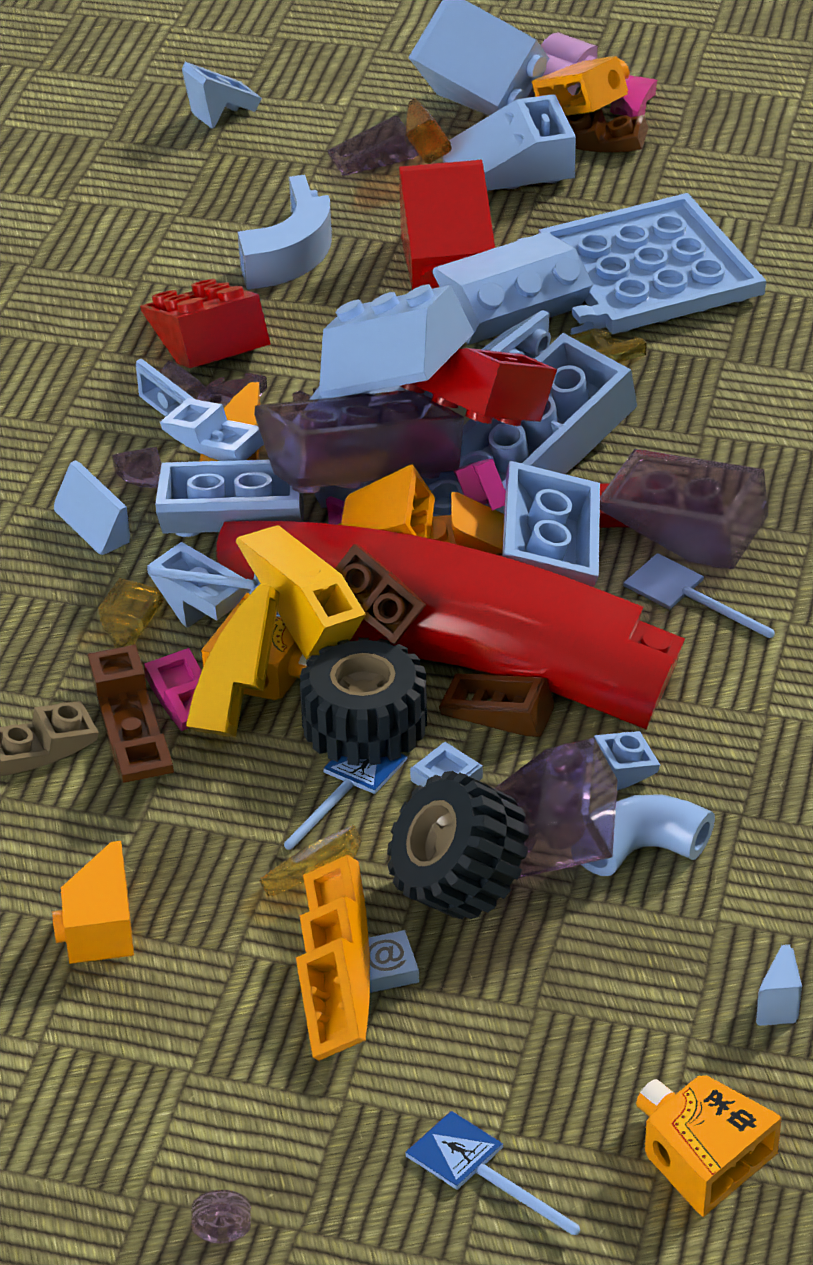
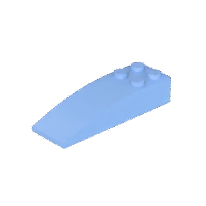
[416,333,637,516]

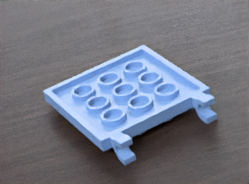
[517,193,766,344]

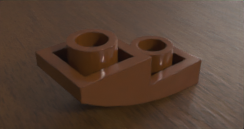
[566,109,648,153]
[335,544,426,644]

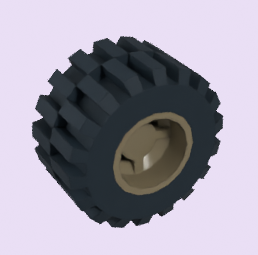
[300,638,427,766]
[387,771,529,920]

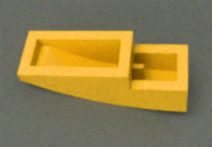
[186,584,280,737]

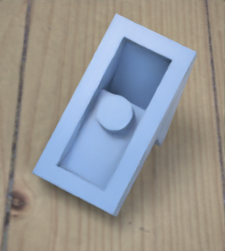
[182,62,262,128]
[147,542,250,627]

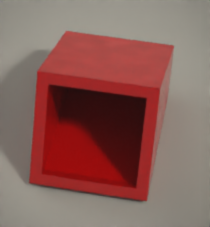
[399,160,495,290]

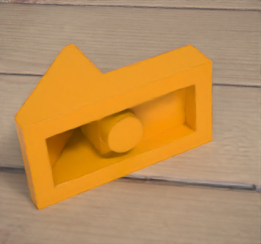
[430,492,504,554]

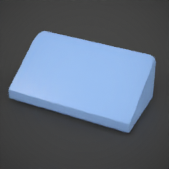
[136,359,194,417]
[54,460,130,555]

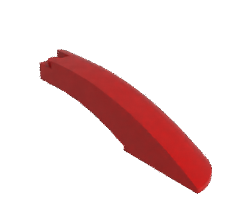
[215,521,685,730]

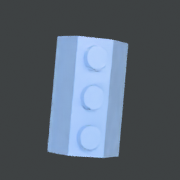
[432,232,593,345]
[319,284,474,400]
[155,458,304,537]
[502,461,600,587]

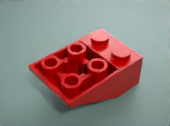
[140,279,271,369]
[400,348,557,426]

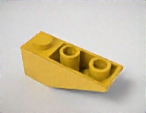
[235,525,366,660]

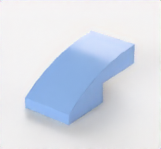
[160,398,266,461]

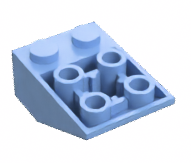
[439,94,576,191]

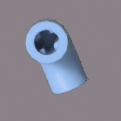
[571,794,715,876]

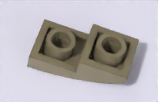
[0,701,99,776]

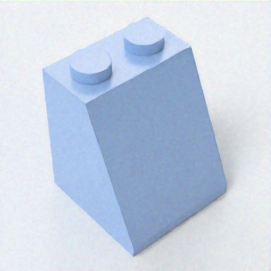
[408,0,549,116]

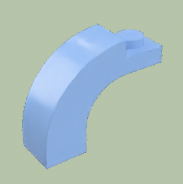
[238,175,332,290]

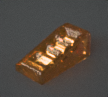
[406,98,452,164]

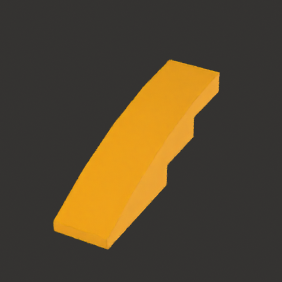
[296,855,370,1061]

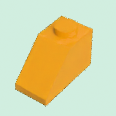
[52,841,134,964]

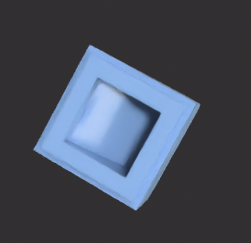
[756,944,802,1026]

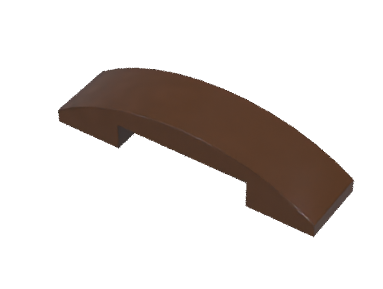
[87,644,174,783]

